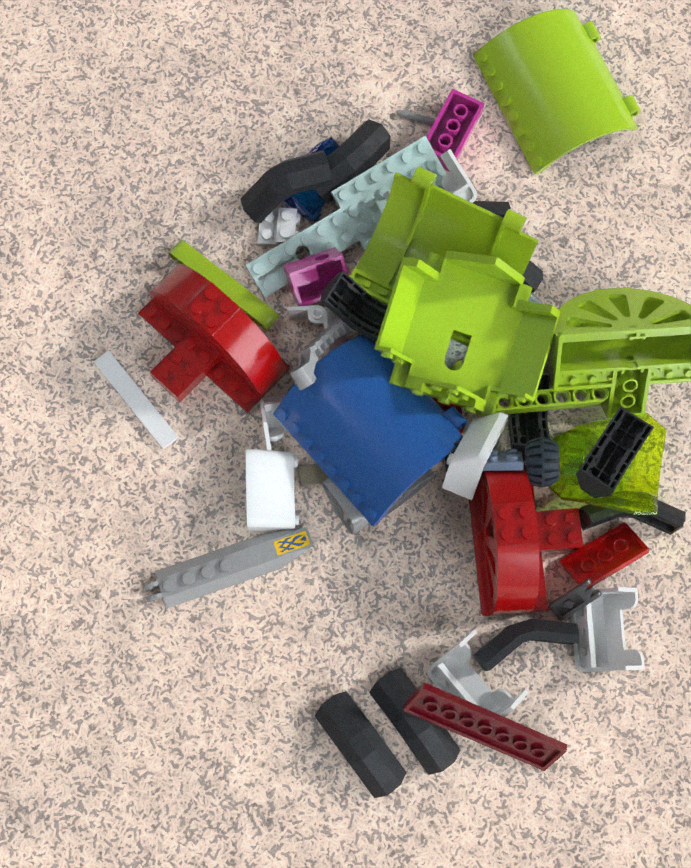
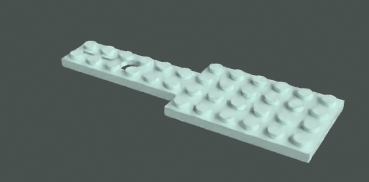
[245,136,446,298]

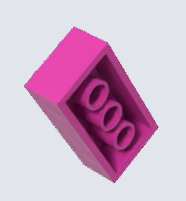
[427,89,485,172]

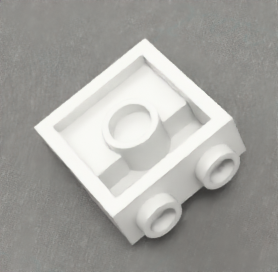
[257,207,301,247]

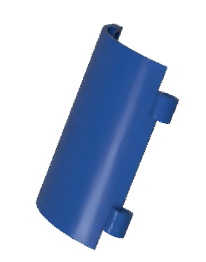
[273,335,468,527]

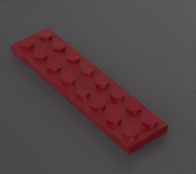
[403,682,567,771]

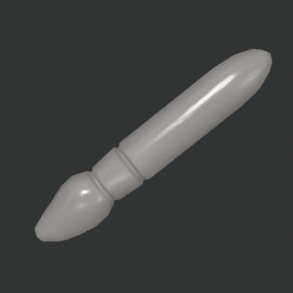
[396,110,435,126]

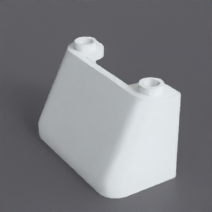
[246,449,299,531]

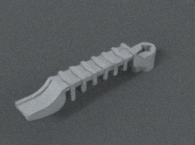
[290,317,354,390]

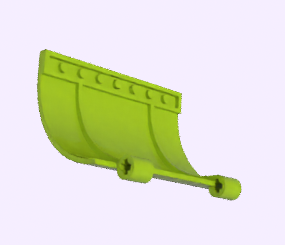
[473,9,641,175]
[350,166,539,347]

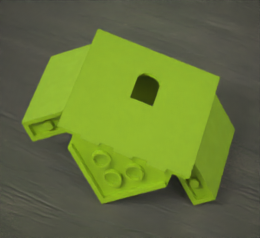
[374,251,561,415]

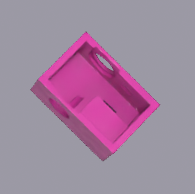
[283,247,348,306]

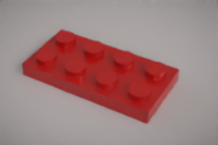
[560,522,649,588]

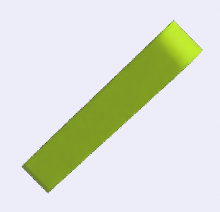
[168,240,279,331]
[475,388,609,416]

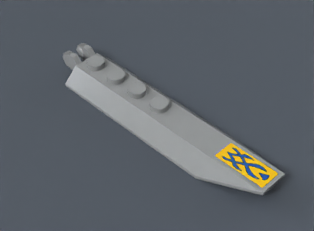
[143,527,314,609]

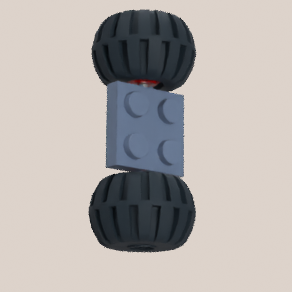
[445,437,560,487]

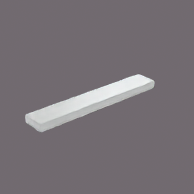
[93,350,178,450]

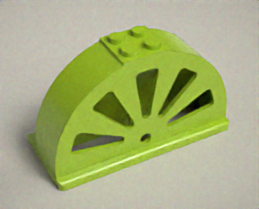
[550,287,691,418]

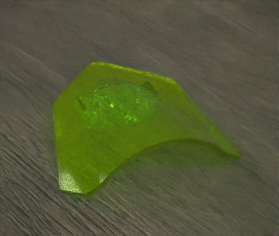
[548,413,667,515]

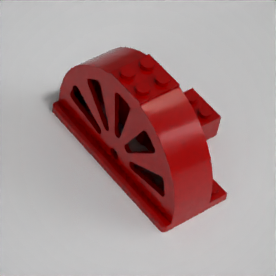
[138,264,290,414]
[468,465,583,616]

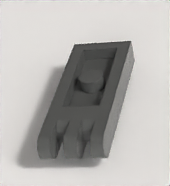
[548,578,602,621]

